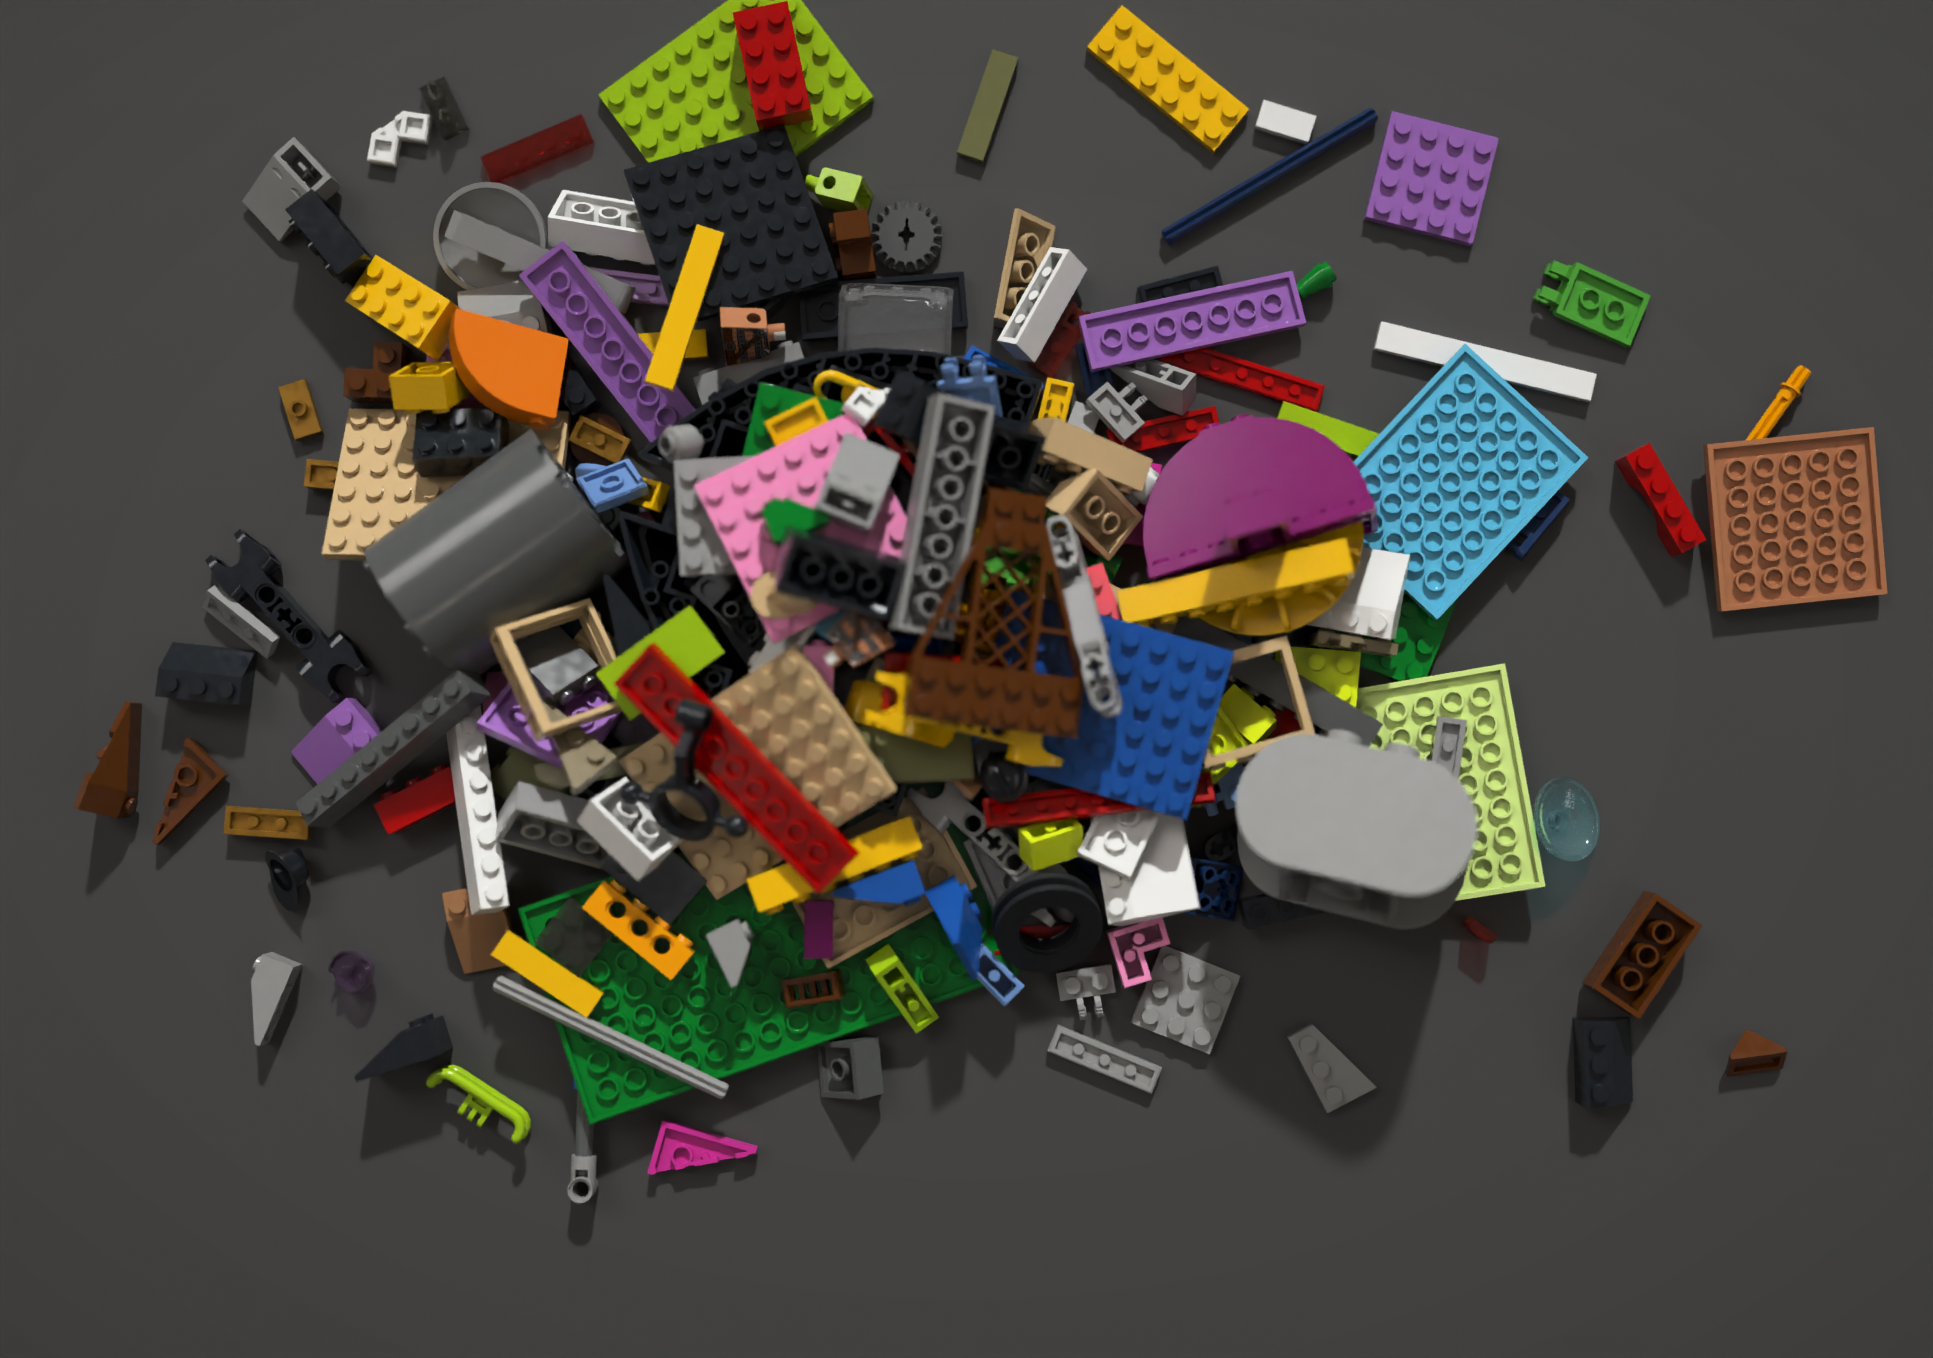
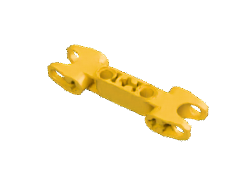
[864,671,1063,767]

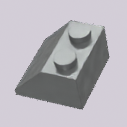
[817,1036,884,1100]

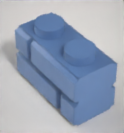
[978,943,1024,1006]

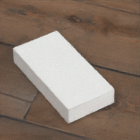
[1254,100,1316,145]

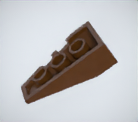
[73,701,142,818]

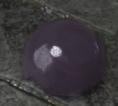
[328,951,375,994]

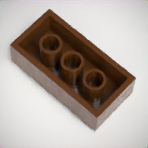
[1582,891,1703,1019]

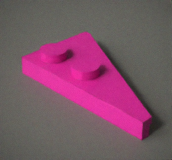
[647,1119,758,1175]

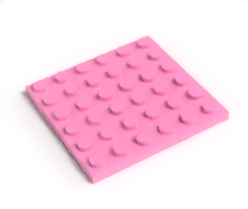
[694,413,907,644]

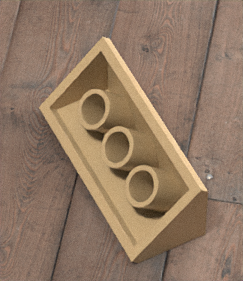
[993,208,1056,328]

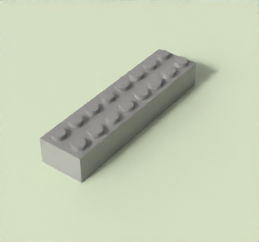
[887,393,995,640]

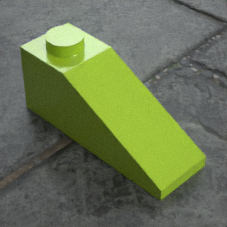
[865,943,939,1034]

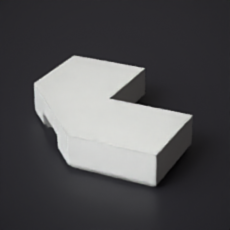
[367,111,433,167]
[841,387,890,428]

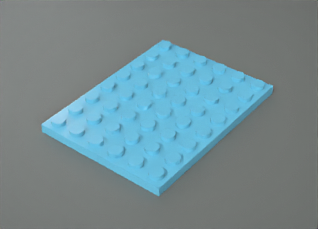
[1353,344,1589,620]

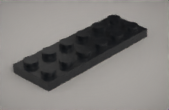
[799,271,968,342]

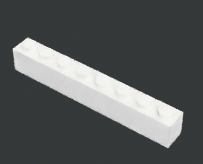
[446,705,509,915]

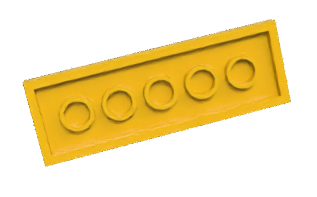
[1086,5,1249,154]

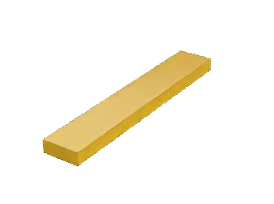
[645,224,724,392]

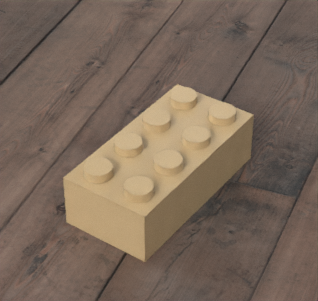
[1030,417,1153,495]

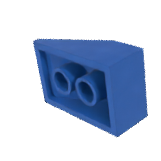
[832,860,926,907]
[925,876,983,981]

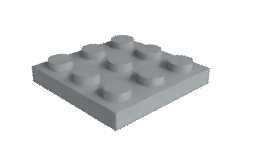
[1131,945,1240,1054]

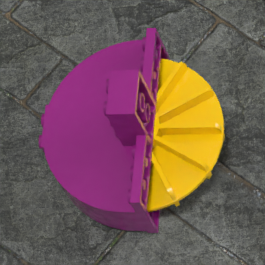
[1143,414,1378,636]

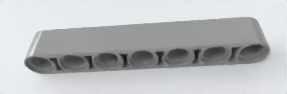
[444,210,636,314]

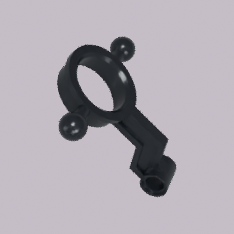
[620,698,749,841]

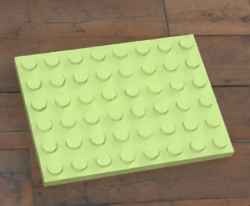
[1357,663,1546,901]

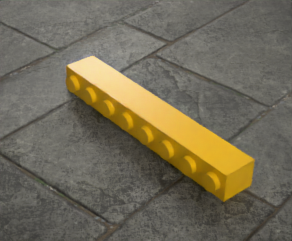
[1117,538,1354,628]

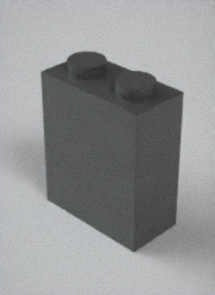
[516,625,598,707]

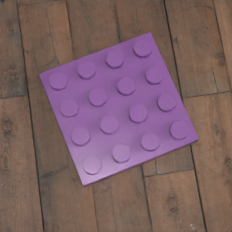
[1363,111,1499,246]
[477,676,624,769]

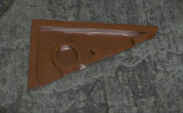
[152,737,229,845]

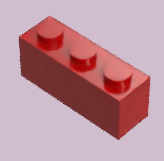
[373,764,456,835]

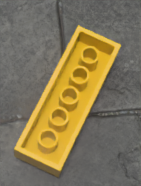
[746,816,923,915]

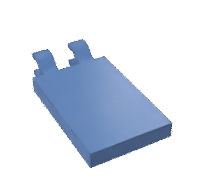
[937,355,1003,417]

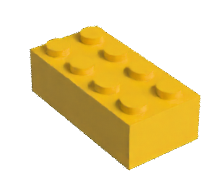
[345,255,462,361]

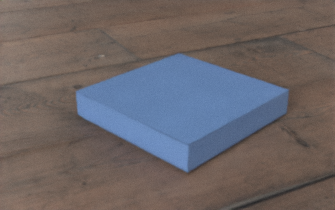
[577,458,649,514]

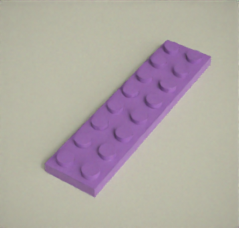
[519,240,696,442]
[1077,271,1306,372]

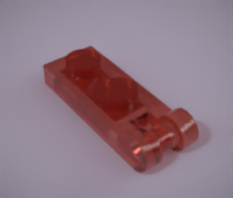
[1029,300,1091,378]

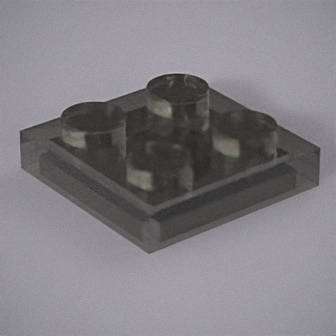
[534,897,614,977]

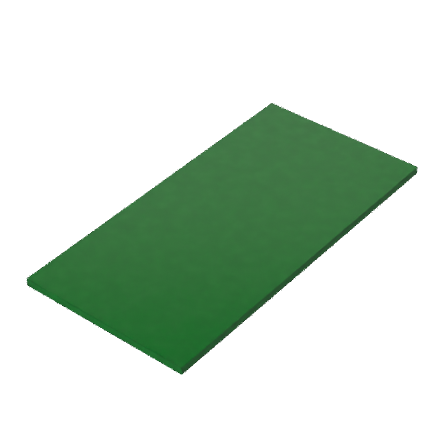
[518,782,1020,1125]

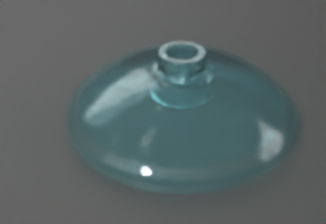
[1533,777,1600,862]

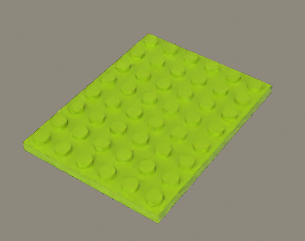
[598,0,874,163]

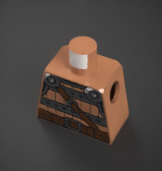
[720,307,786,366]
[821,610,895,669]

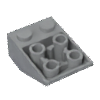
[242,137,342,242]
[814,432,900,535]

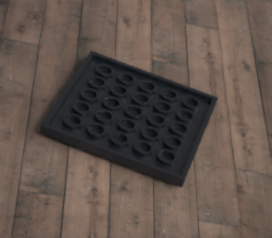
[624,125,838,323]

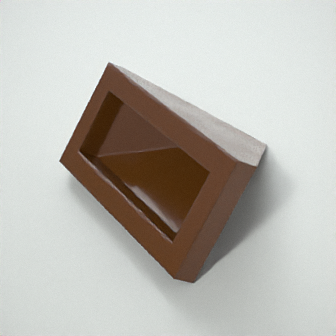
[1725,1029,1787,1076]

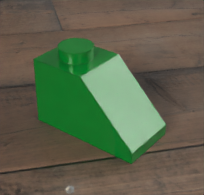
[760,498,830,548]

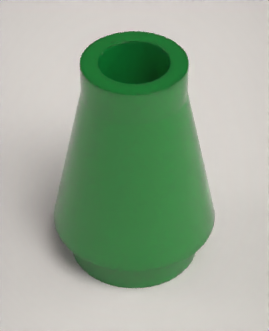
[1296,261,1337,299]

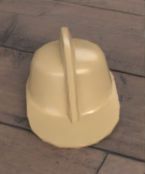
[751,571,818,618]

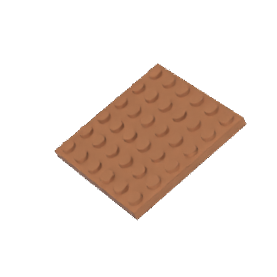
[1703,427,1888,611]

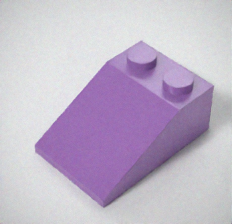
[291,698,383,785]

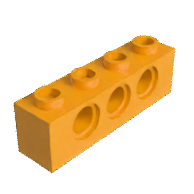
[582,879,695,980]

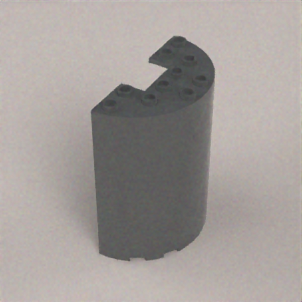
[363,428,631,675]

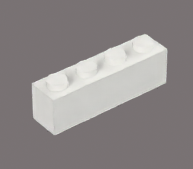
[997,247,1087,363]

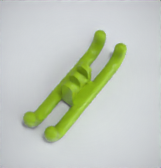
[426,1065,531,1144]

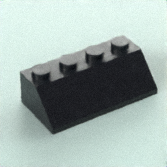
[774,526,906,621]

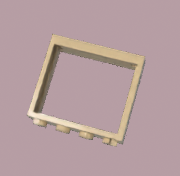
[489,598,623,742]
[1202,636,1315,771]

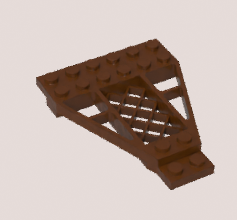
[903,488,1084,739]

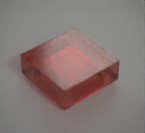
[1462,917,1497,944]

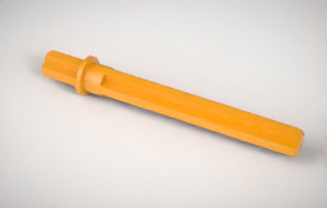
[1746,365,1811,440]

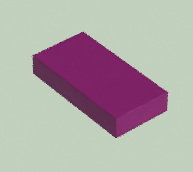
[804,900,833,959]

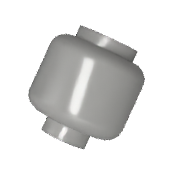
[658,424,704,463]

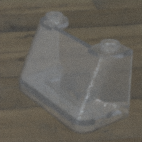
[838,283,954,356]

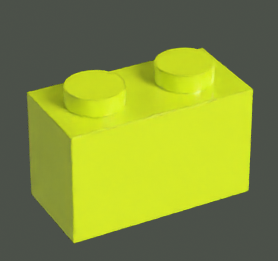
[1219,684,1277,745]
[1018,819,1083,871]

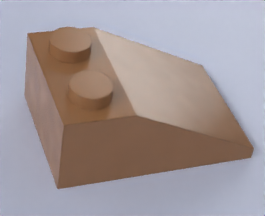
[442,888,515,974]

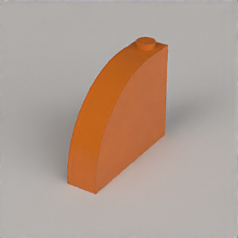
[449,308,569,430]

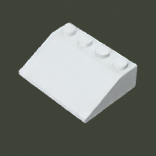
[1307,548,1411,639]
[1090,813,1200,927]

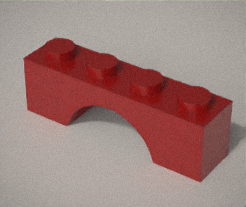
[1615,443,1706,557]

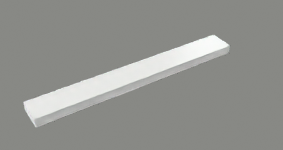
[1373,321,1597,402]

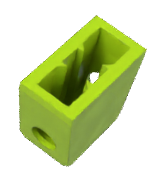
[805,167,874,212]

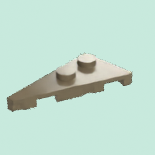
[542,699,617,796]

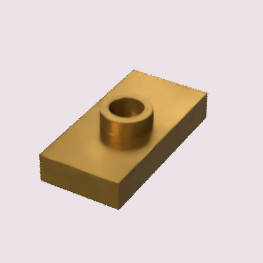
[278,379,324,441]

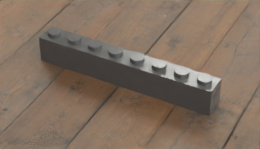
[1172,616,1383,747]
[296,668,491,828]

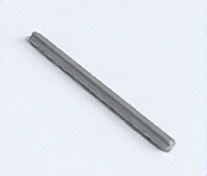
[492,976,729,1099]

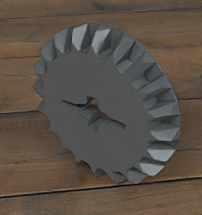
[871,200,943,273]

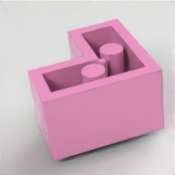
[1106,918,1170,988]

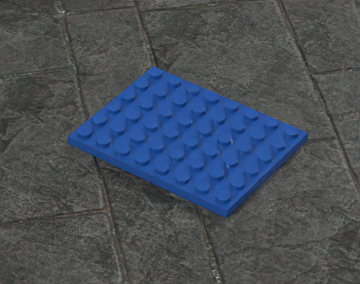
[971,590,1234,820]

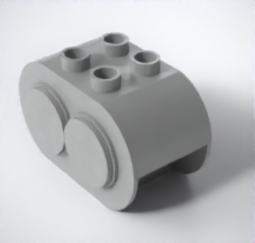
[1236,729,1477,929]

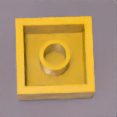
[389,362,471,414]

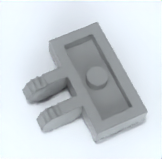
[1086,382,1148,443]
[1056,963,1116,1021]

